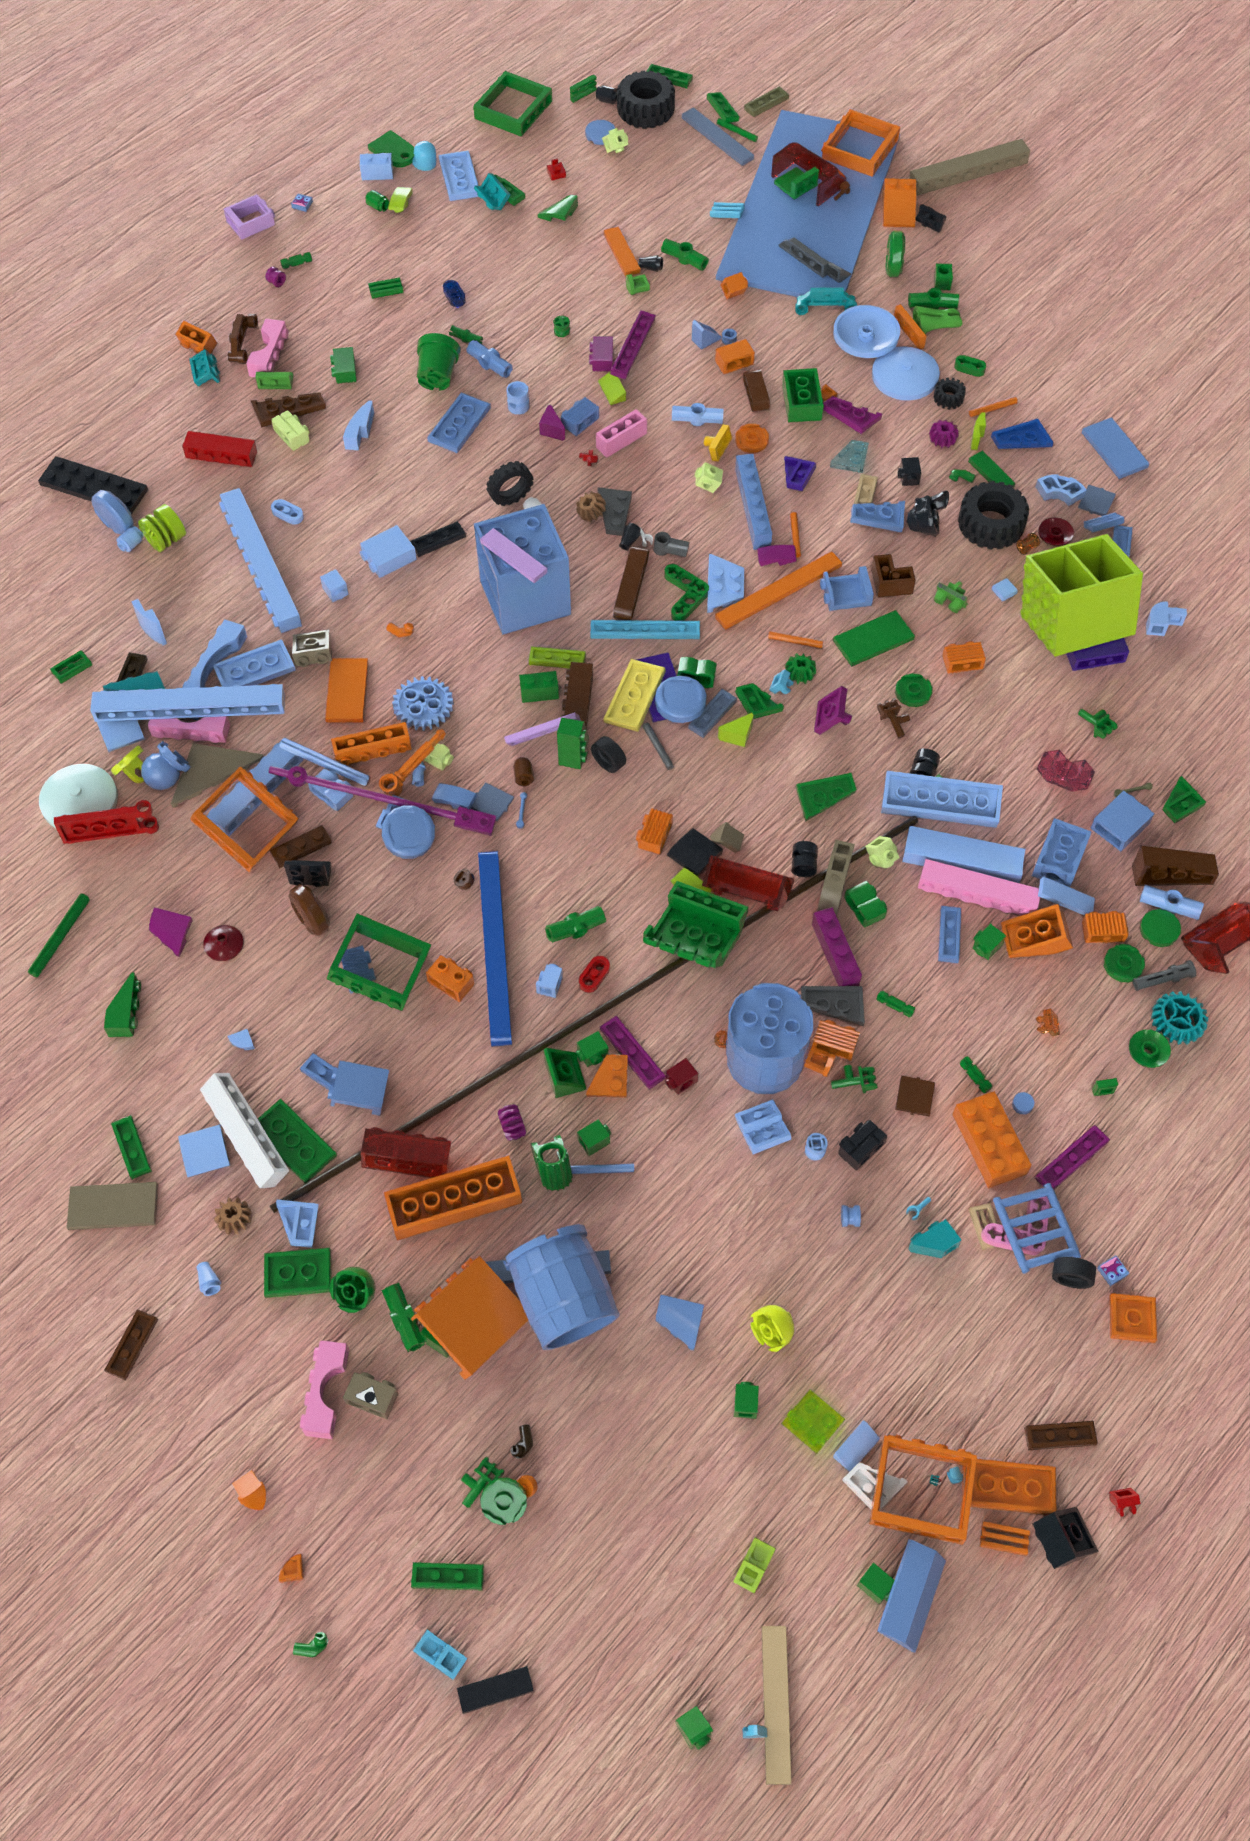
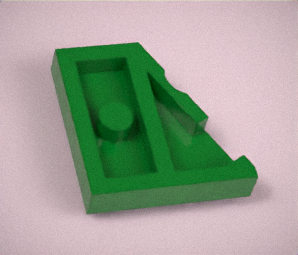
[735,683,784,719]
[1162,776,1206,823]

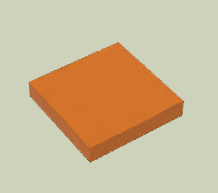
[1109,1293,1157,1343]

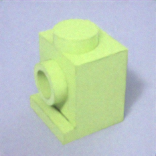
[424,743,454,771]

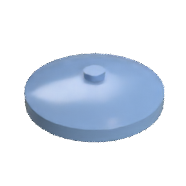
[833,305,900,358]
[872,346,940,400]

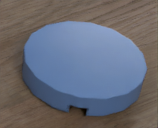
[585,120,615,145]

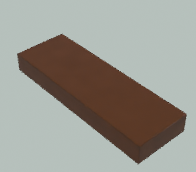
[104,1309,158,1381]
[1024,1421,1098,1451]

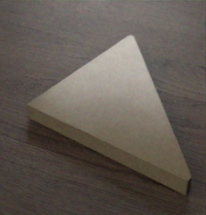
[171,743,264,808]

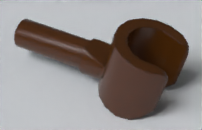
[834,181,850,201]

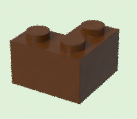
[871,554,916,598]

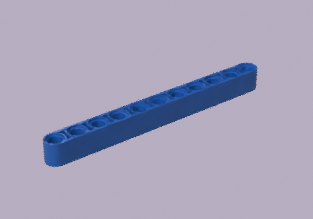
[478,851,512,1047]

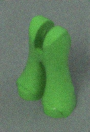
[913,306,963,334]

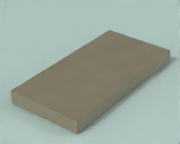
[67,1182,158,1230]

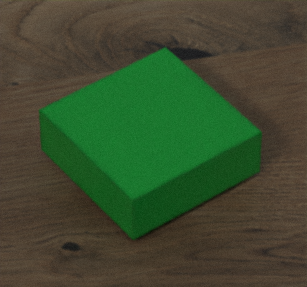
[1092,1078,1119,1096]

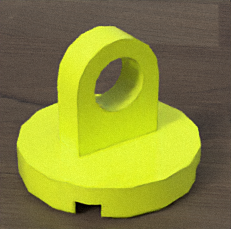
[111,746,144,783]

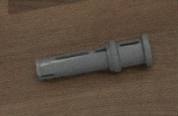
[1132,960,1196,991]

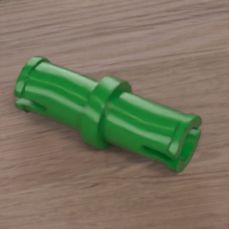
[449,325,483,344]

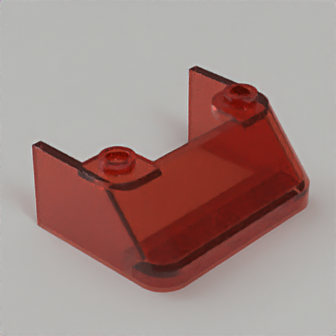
[771,142,847,207]
[702,855,795,911]
[1181,902,1250,974]

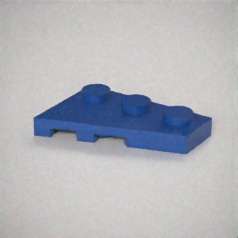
[991,419,1054,449]

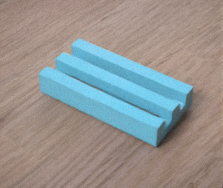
[710,202,745,218]

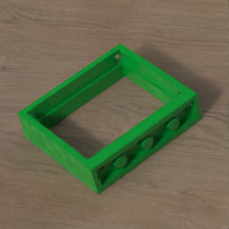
[473,71,552,137]
[326,913,431,1011]

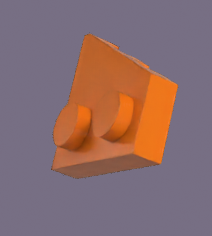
[586,1054,628,1098]

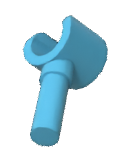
[906,1197,931,1220]
[947,1467,963,1484]

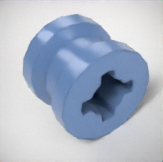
[841,1205,861,1227]

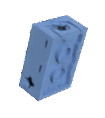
[1032,818,1092,887]

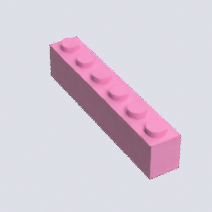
[918,859,1040,916]

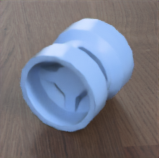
[805,1133,828,1161]

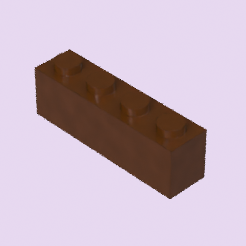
[561,662,593,730]

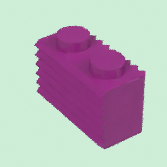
[589,336,613,372]

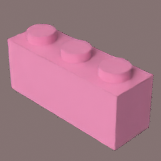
[596,409,647,458]

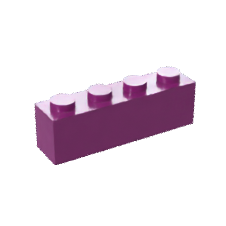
[812,907,862,986]

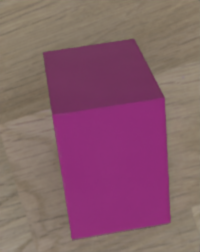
[539,404,565,441]

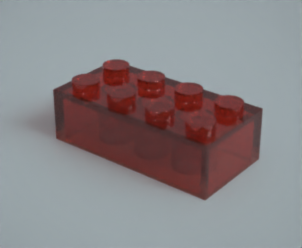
[361,1127,451,1178]

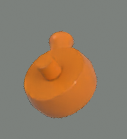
[513,1475,538,1498]

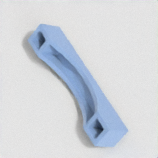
[182,619,247,721]

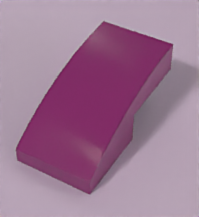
[757,545,797,566]

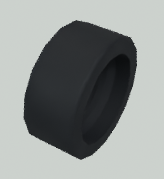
[591,736,626,773]
[1052,1257,1096,1289]

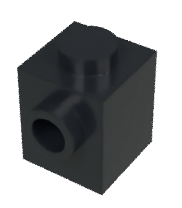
[897,457,921,486]

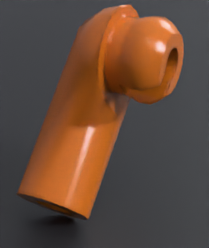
[386,623,414,638]

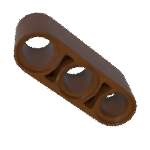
[743,370,770,412]

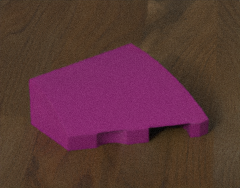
[149,907,193,957]

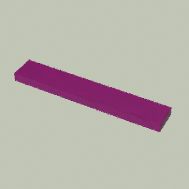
[610,310,656,380]

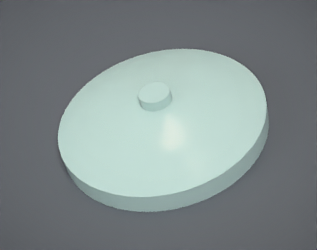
[39,764,118,828]

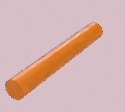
[969,397,1018,417]
[790,512,801,558]
[768,631,823,649]

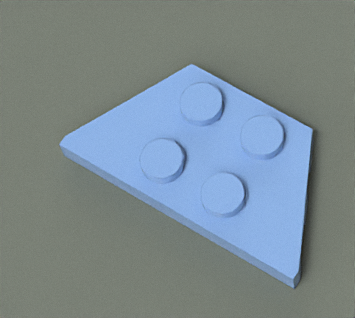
[707,554,744,613]

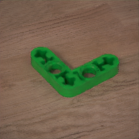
[664,564,709,621]

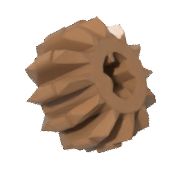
[576,491,606,523]
[214,1197,252,1234]

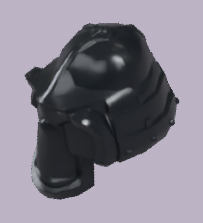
[906,491,949,537]

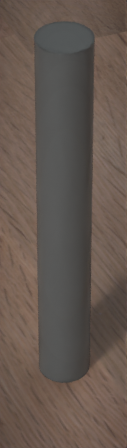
[642,723,674,770]

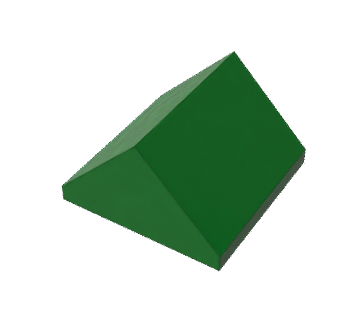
[544,1048,587,1098]

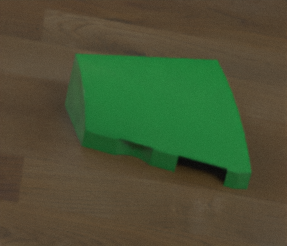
[537,195,578,222]

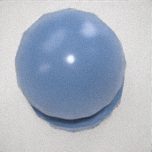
[141,741,191,790]

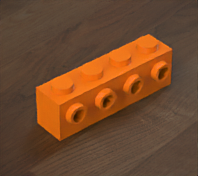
[331,722,412,766]

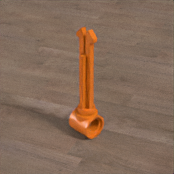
[379,729,446,796]

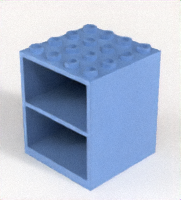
[474,504,571,635]

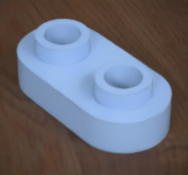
[271,499,304,525]

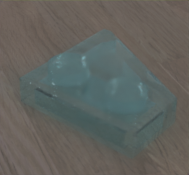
[830,440,869,473]

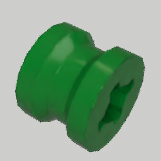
[553,316,570,337]

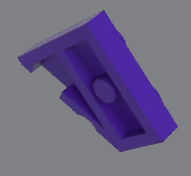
[784,456,816,491]

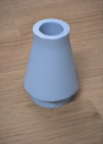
[196,1262,221,1296]

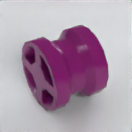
[265,266,286,288]

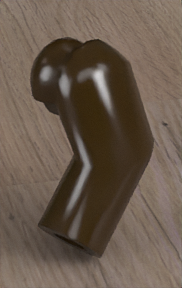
[511,1425,533,1459]

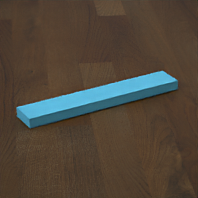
[590,620,700,639]

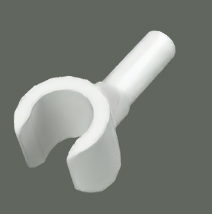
[640,527,653,547]

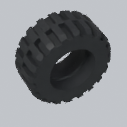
[617,70,675,129]
[958,481,1029,550]

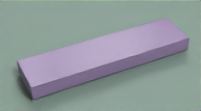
[480,528,547,583]
[504,712,581,746]

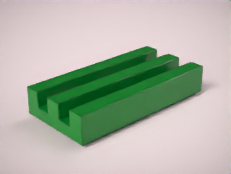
[570,74,597,103]
[368,277,404,299]
[50,650,92,684]

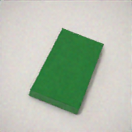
[833,610,915,667]
[258,1099,337,1184]

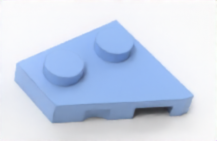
[276,1200,319,1248]

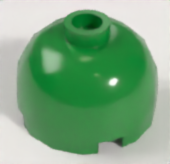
[330,1267,376,1313]

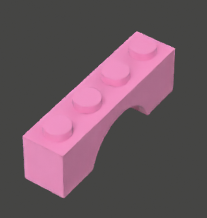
[246,319,288,377]
[148,716,230,743]
[300,1341,349,1439]

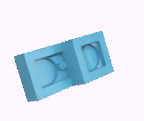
[413,1630,467,1680]

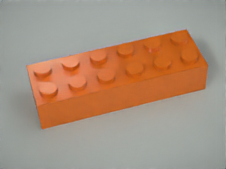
[384,1155,522,1241]

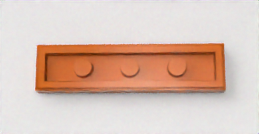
[604,226,640,277]

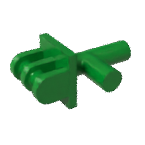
[1078,709,1118,739]
[831,1065,878,1094]
[461,1457,505,1508]

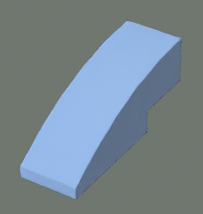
[343,401,374,450]

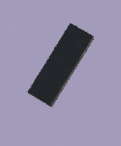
[410,521,466,557]
[457,1666,534,1714]

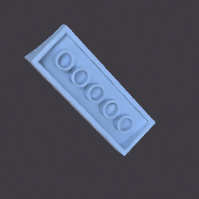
[881,771,1003,828]
[902,826,1025,883]

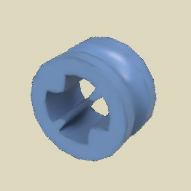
[722,329,737,345]

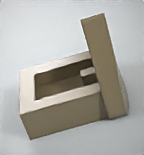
[710,822,744,853]

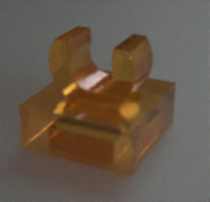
[1036,1008,1060,1036]

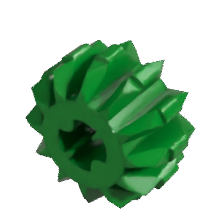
[785,653,817,685]

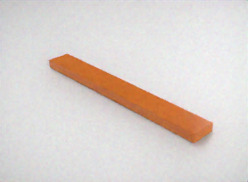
[715,551,842,630]

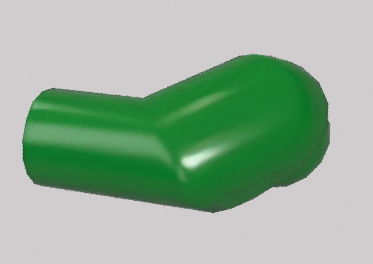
[949,469,976,483]

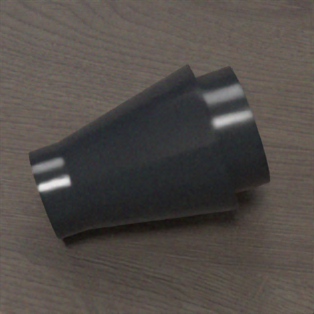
[638,255,663,272]
[619,523,641,551]

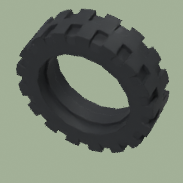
[486,461,534,506]

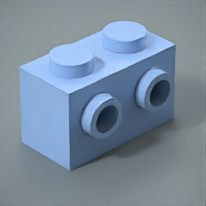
[360,153,393,180]

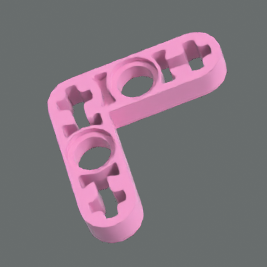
[981,1196,1050,1255]

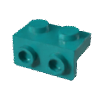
[474,173,511,210]

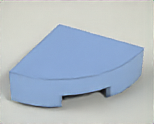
[228,1029,255,1050]

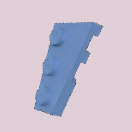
[850,501,905,532]

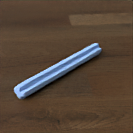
[279,738,370,786]

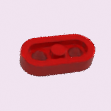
[579,956,610,993]

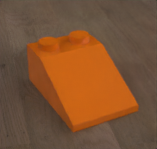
[882,178,916,228]
[1001,904,1073,958]

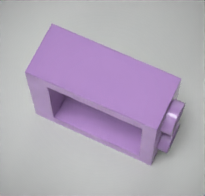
[224,194,275,240]

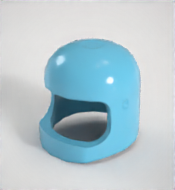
[413,141,436,171]

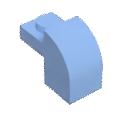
[1146,601,1187,636]

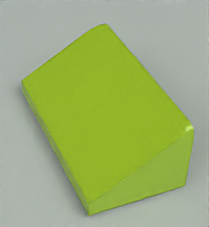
[598,372,626,405]

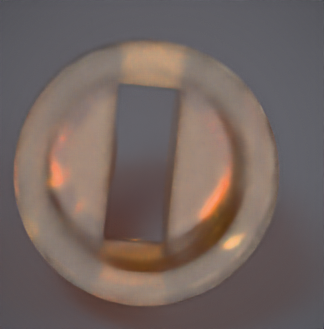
[714,1030,727,1048]

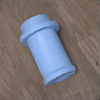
[412,762,426,787]

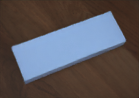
[1038,877,1095,916]

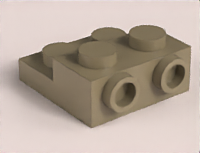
[292,630,332,667]

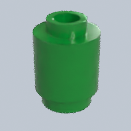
[365,190,389,212]

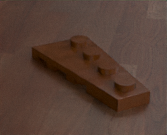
[251,392,326,428]

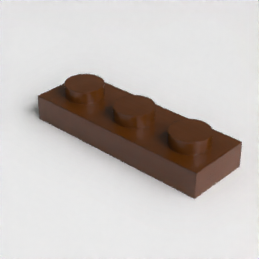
[270,825,332,869]

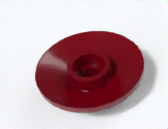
[1038,517,1074,546]
[203,925,244,961]

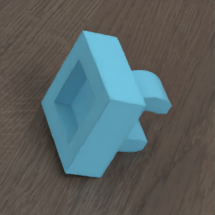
[769,669,794,694]

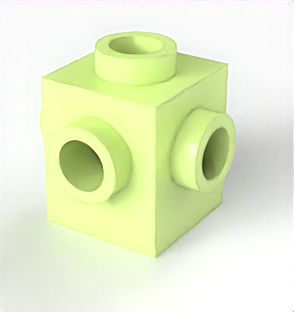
[602,128,629,153]
[694,462,723,493]
[865,836,900,868]

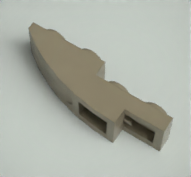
[817,840,855,916]

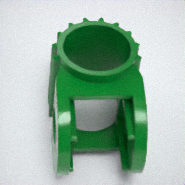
[531,1135,573,1191]

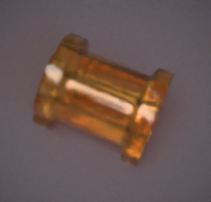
[1016,532,1040,555]

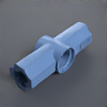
[466,340,513,378]

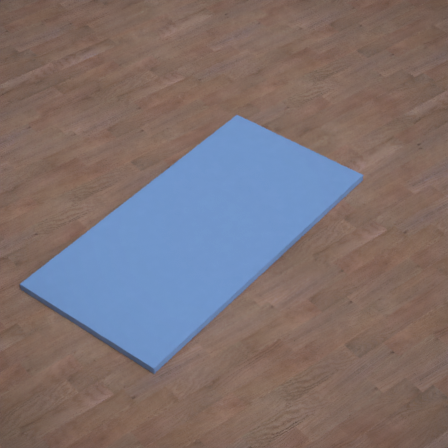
[716,110,900,306]

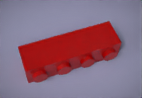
[182,431,257,467]

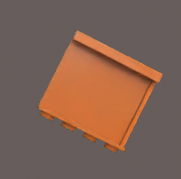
[411,1255,528,1380]

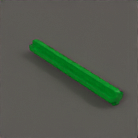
[28,893,90,978]

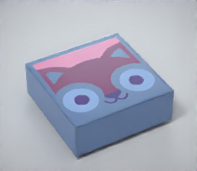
[291,194,313,212]
[1097,1256,1129,1287]

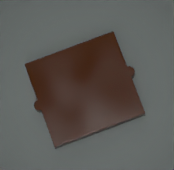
[895,1075,935,1117]

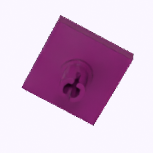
[814,686,852,735]

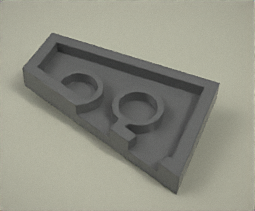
[598,487,632,536]
[801,986,865,1026]

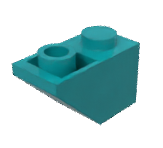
[908,1219,962,1258]

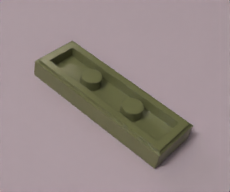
[744,86,789,117]

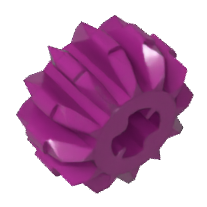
[929,420,959,448]
[498,1104,526,1141]

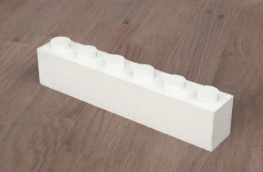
[200,1073,289,1188]

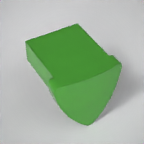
[626,274,650,295]

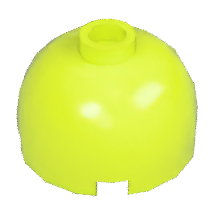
[750,1305,795,1352]

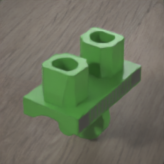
[934,581,968,613]

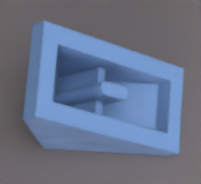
[692,320,722,350]

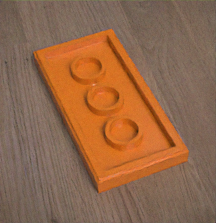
[325,658,368,723]
[962,1459,1057,1515]

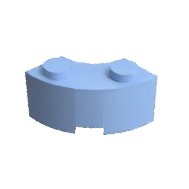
[1035,474,1087,506]

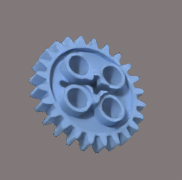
[392,676,454,731]

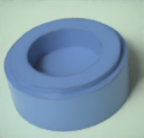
[1012,1092,1034,1114]

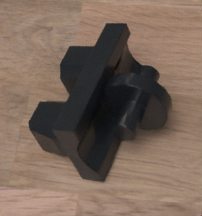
[915,204,947,233]

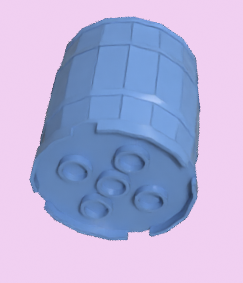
[726,983,813,1094]
[503,1224,620,1350]

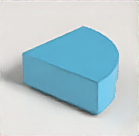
[742,1725,767,1739]

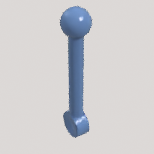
[516,792,527,829]

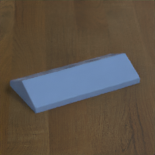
[877,1539,946,1653]

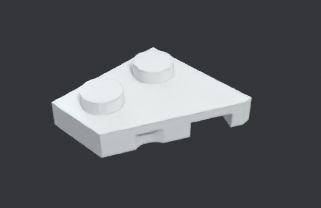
[842,1462,908,1511]

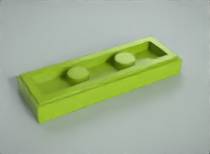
[529,646,586,669]

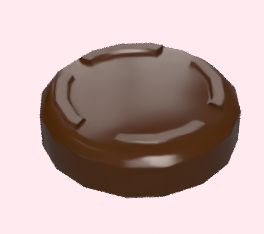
[288,884,330,936]

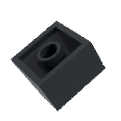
[1032,1507,1099,1569]

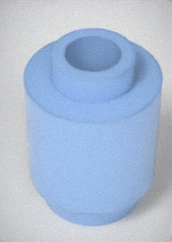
[117,526,143,552]

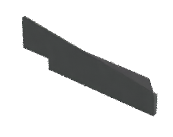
[779,237,851,283]

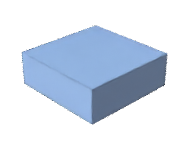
[991,578,1018,602]

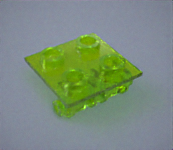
[781,1390,845,1454]

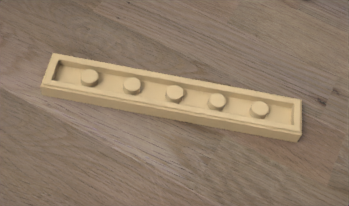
[762,1626,791,1785]

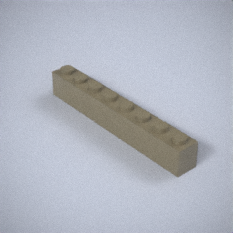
[909,139,1031,196]

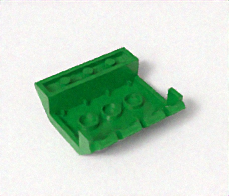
[643,881,748,968]

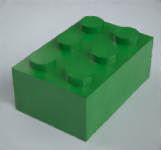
[782,368,824,422]

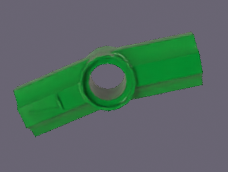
[661,238,709,271]
[908,288,959,309]
[545,906,606,943]
[381,1283,425,1352]

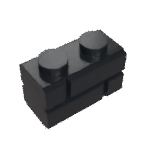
[838,1120,887,1170]

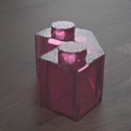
[1037,749,1095,792]

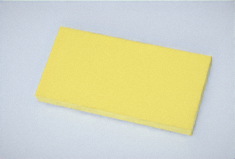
[603,659,666,732]

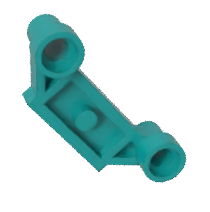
[795,288,858,315]

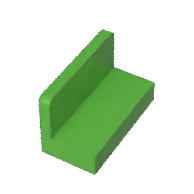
[255,372,294,389]

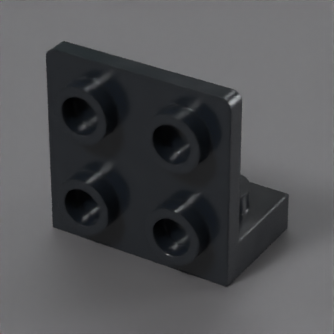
[284,860,332,887]

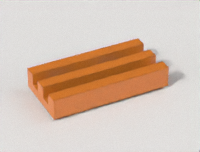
[979,1521,1030,1556]

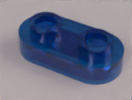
[443,280,466,307]

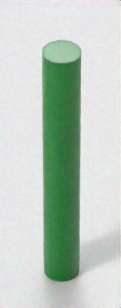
[717,118,758,142]

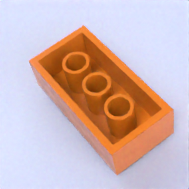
[952,1091,1032,1189]

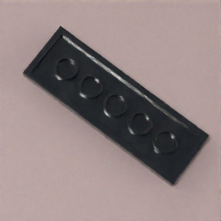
[38,456,148,514]

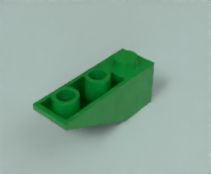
[104,973,141,1037]

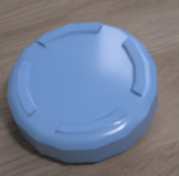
[92,490,134,534]
[655,676,707,723]
[382,805,435,859]

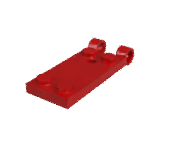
[54,800,159,844]

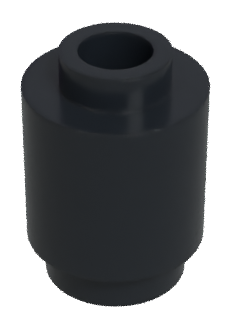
[596,85,617,104]

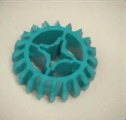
[1151,991,1209,1045]

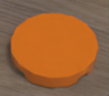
[735,423,769,453]

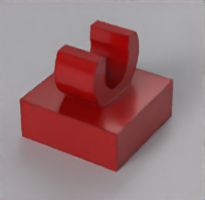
[547,158,566,181]
[1109,1487,1141,1517]

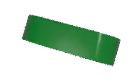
[954,355,986,377]

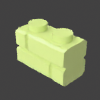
[272,410,310,451]

